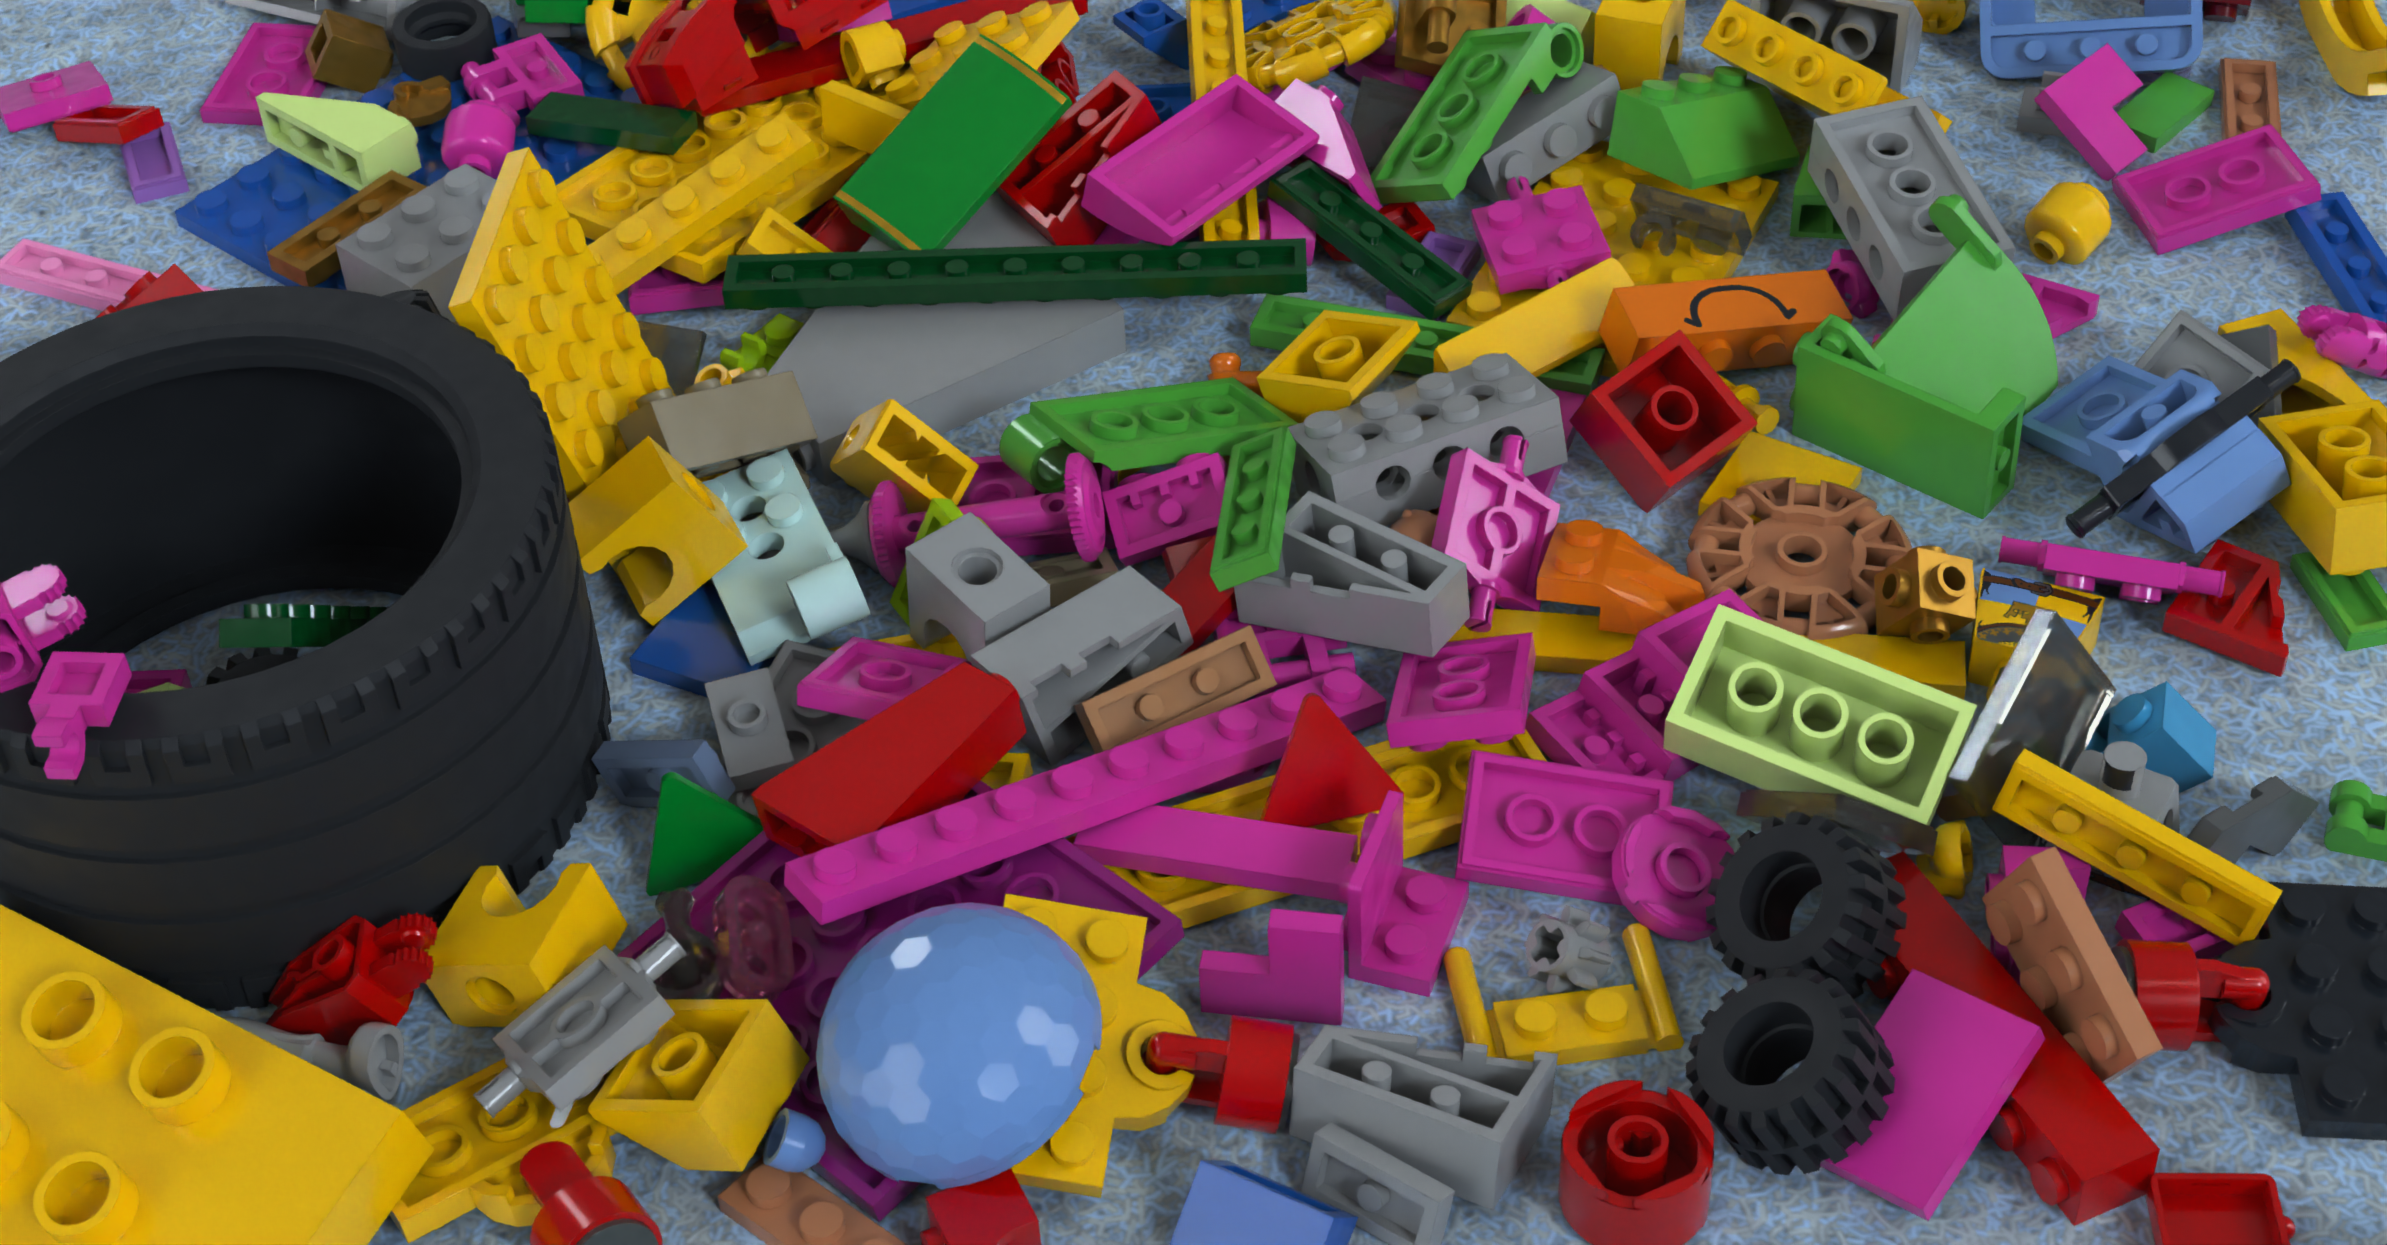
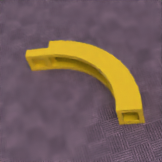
[2298,0,2387,96]

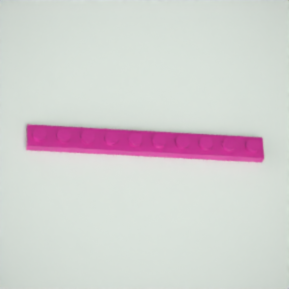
[784,666,1387,925]

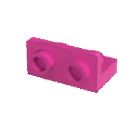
[1102,452,1228,567]

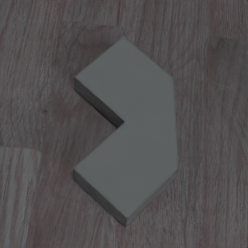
[2187,776,2320,864]

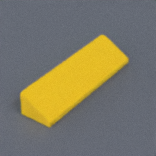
[1433,257,1636,377]

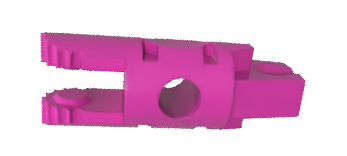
[2297,304,2387,379]

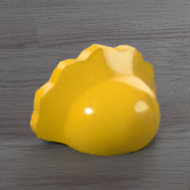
[1916,820,1974,900]

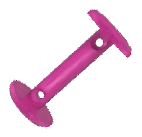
[869,452,1106,588]

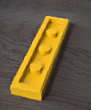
[1991,748,2283,946]

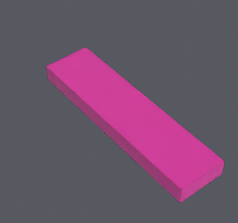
[1073,805,1358,901]

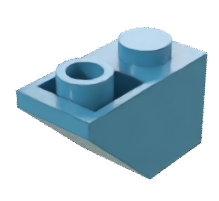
[2053,681,2217,793]

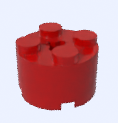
[1558,1080,1714,1245]

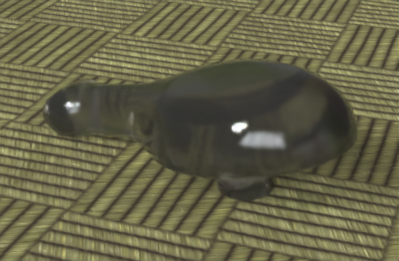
[654,887,726,999]

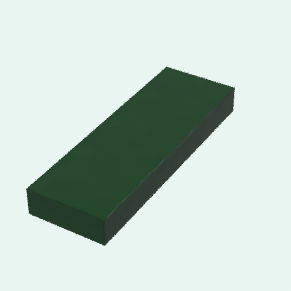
[525,92,698,155]

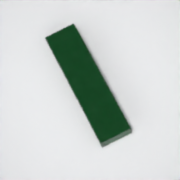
[1267,159,1473,320]

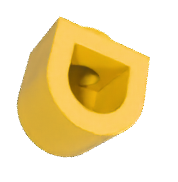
[840,20,906,92]

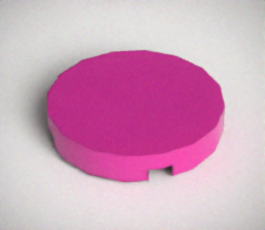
[1612,806,1735,942]

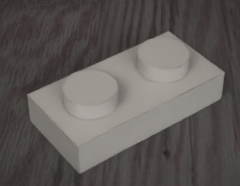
[1301,1122,1455,1245]

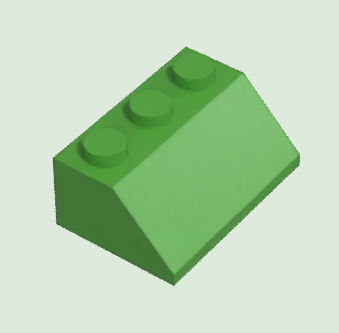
[1607,66,1800,190]

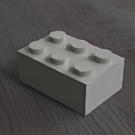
[335,163,496,323]

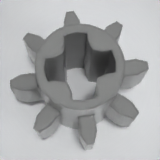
[1524,905,1614,994]

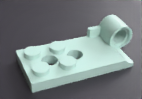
[702,448,871,666]

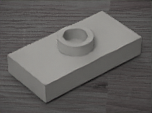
[704,667,795,793]

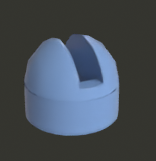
[763,1108,826,1173]

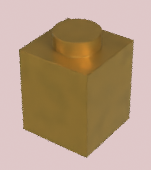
[305,8,394,94]

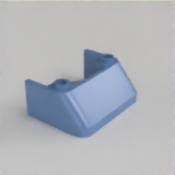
[1979,0,2203,80]

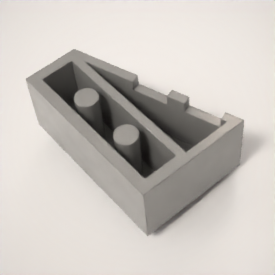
[1234,490,1470,657]
[1289,1025,1558,1210]

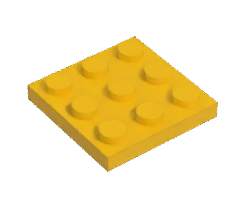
[881,0,1080,111]

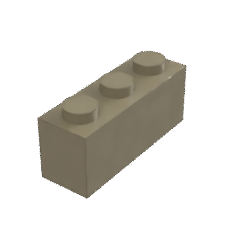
[617,368,818,479]

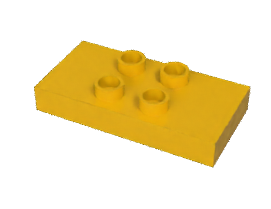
[0,904,435,1245]

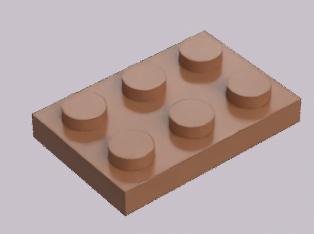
[1982,846,2163,1084]

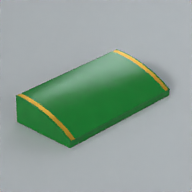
[833,34,1073,250]

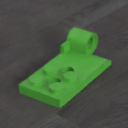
[1370,22,1584,204]
[999,377,1299,494]

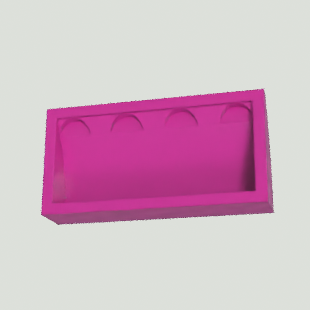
[1081,74,1320,246]

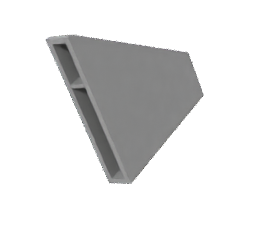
[767,192,1126,486]

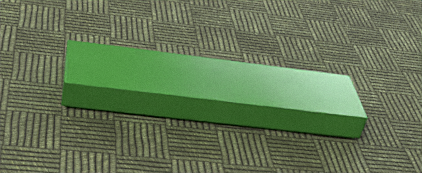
[1209,426,1297,592]

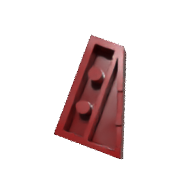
[996,69,1162,246]

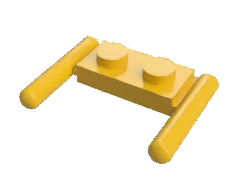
[1443,923,1684,1066]

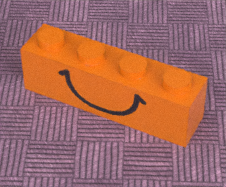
[1598,269,1853,372]

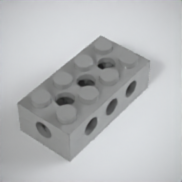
[1807,96,2015,321]
[1288,353,1568,526]

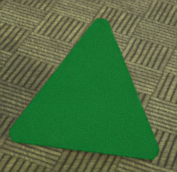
[646,772,764,896]

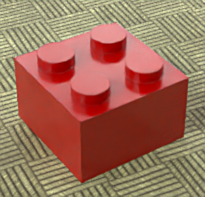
[1569,329,1758,513]

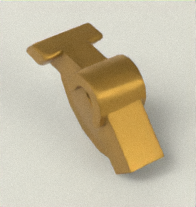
[387,75,452,127]

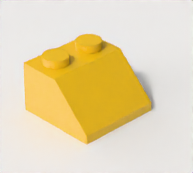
[1256,310,1421,423]
[587,999,810,1172]

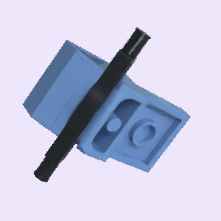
[2021,356,2301,554]

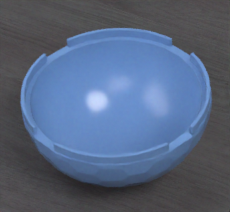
[816,902,1102,1189]

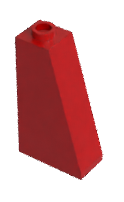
[751,661,1027,857]

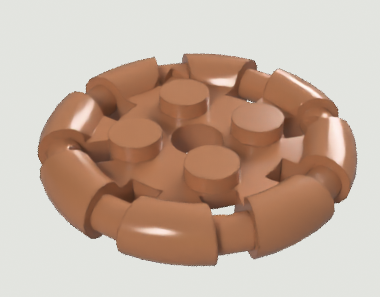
[1686,477,1912,640]

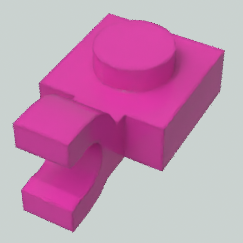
[28,651,132,780]

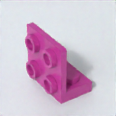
[1338,790,1469,997]

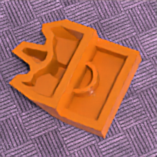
[1536,520,1705,635]

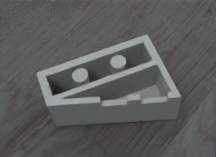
[970,565,1194,767]

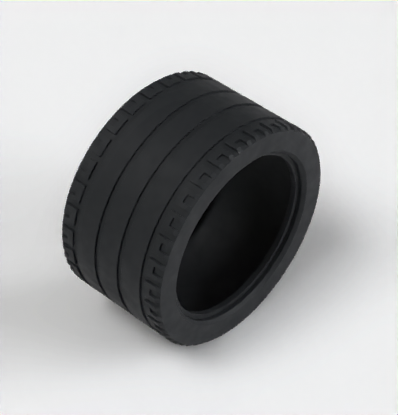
[0,286,612,1011]

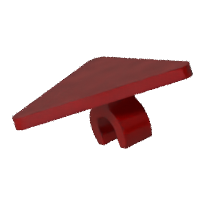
[1260,693,1404,828]

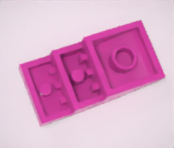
[1525,588,1763,781]

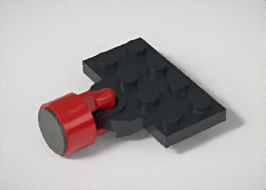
[2111,882,2387,1141]

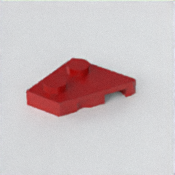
[2162,539,2289,677]

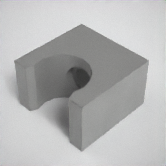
[905,512,1051,667]

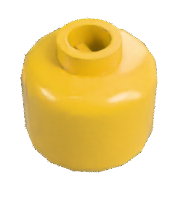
[2024,182,2112,265]

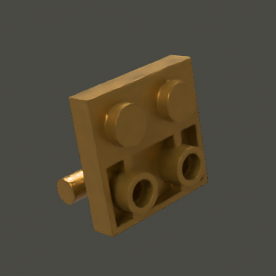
[1394,0,1507,77]

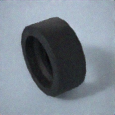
[391,0,497,82]

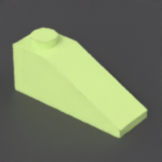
[256,92,422,191]

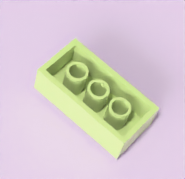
[1663,604,1977,852]

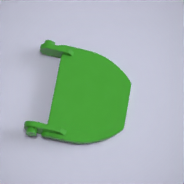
[1820,194,2058,416]

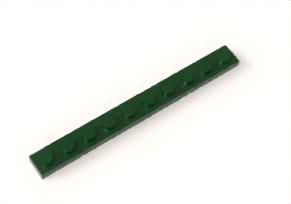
[722,238,1307,311]

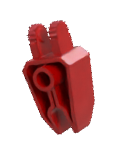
[265,912,438,1046]

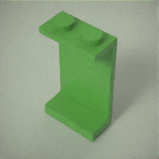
[1789,314,2026,520]

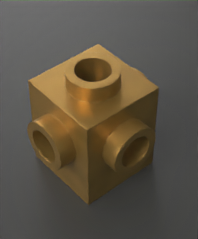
[1874,545,1978,644]

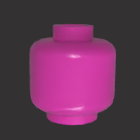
[441,100,516,179]

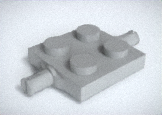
[473,932,687,1118]

